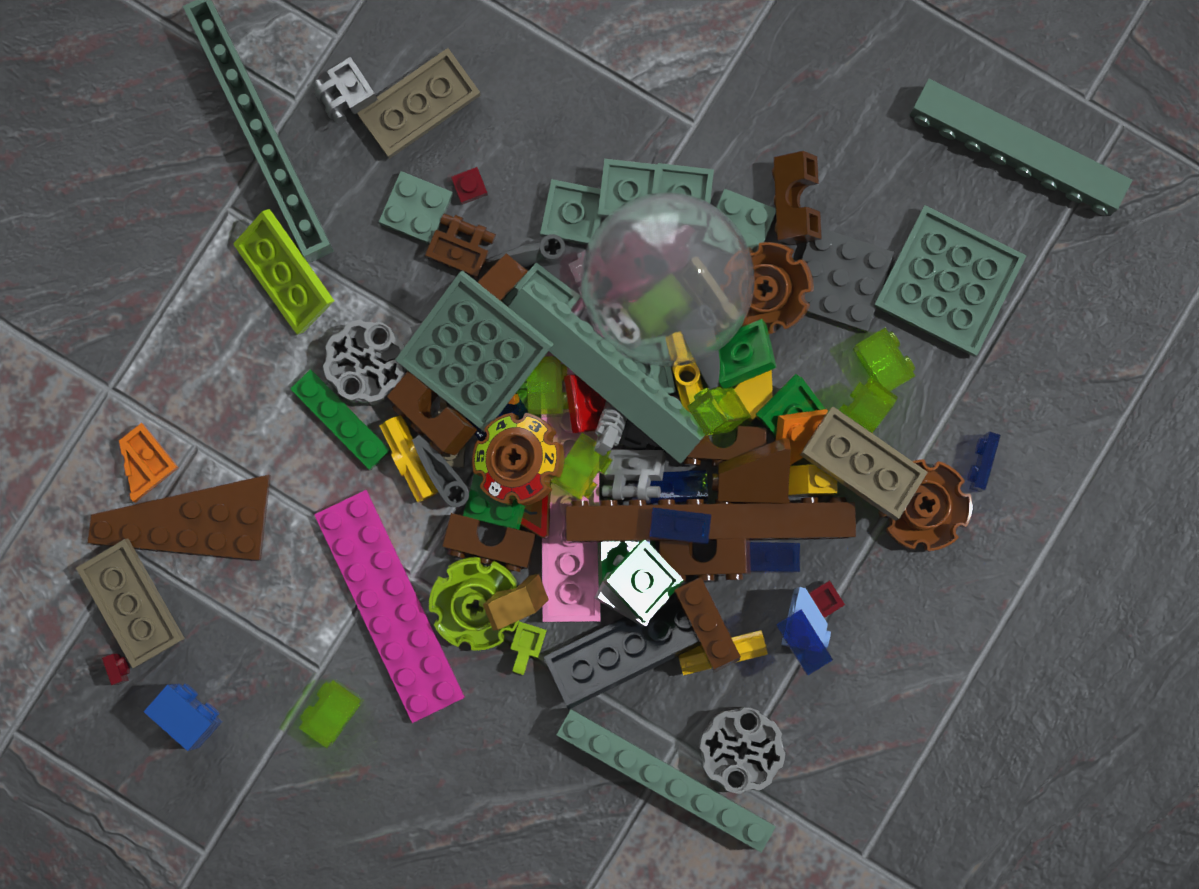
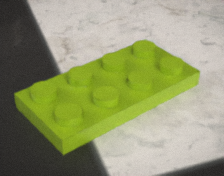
[233,209,334,335]

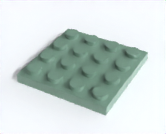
[874,205,1026,357]
[395,271,554,432]

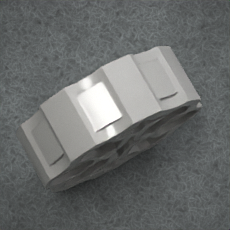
[323,320,407,406]
[698,707,785,794]

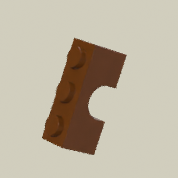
[772,151,822,245]
[387,371,477,456]
[683,424,767,467]
[442,513,536,573]
[660,538,751,581]
[675,577,741,673]

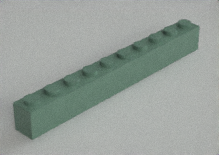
[183,0,334,263]

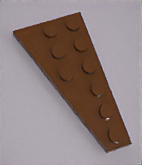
[88,475,271,561]

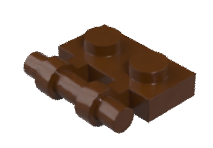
[425,213,496,278]

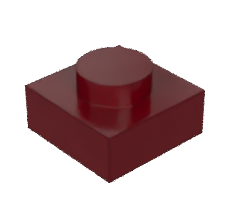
[451,167,488,205]
[809,580,845,618]
[102,654,130,685]

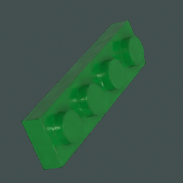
[290,369,391,471]

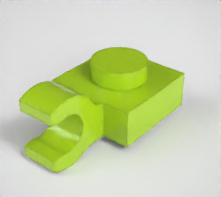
[510,621,547,675]

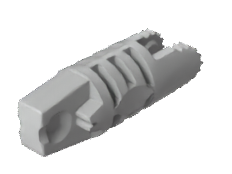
[594,400,627,456]

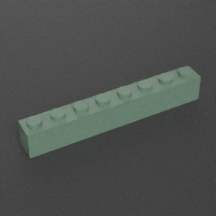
[909,79,1132,216]
[509,280,710,464]
[556,708,776,853]

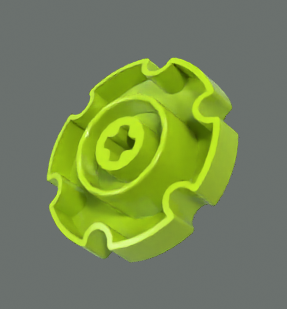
[429,557,519,651]

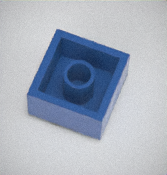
[144,683,223,751]

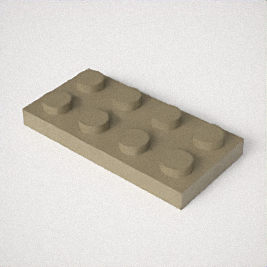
[357,48,481,159]
[800,406,928,521]
[76,539,185,668]

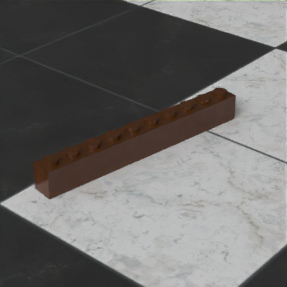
[565,497,856,543]

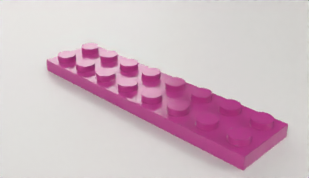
[314,490,465,723]

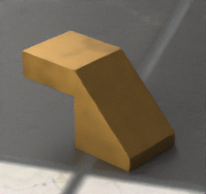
[483,574,549,631]

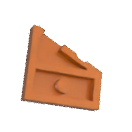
[776,409,828,465]
[119,423,179,503]

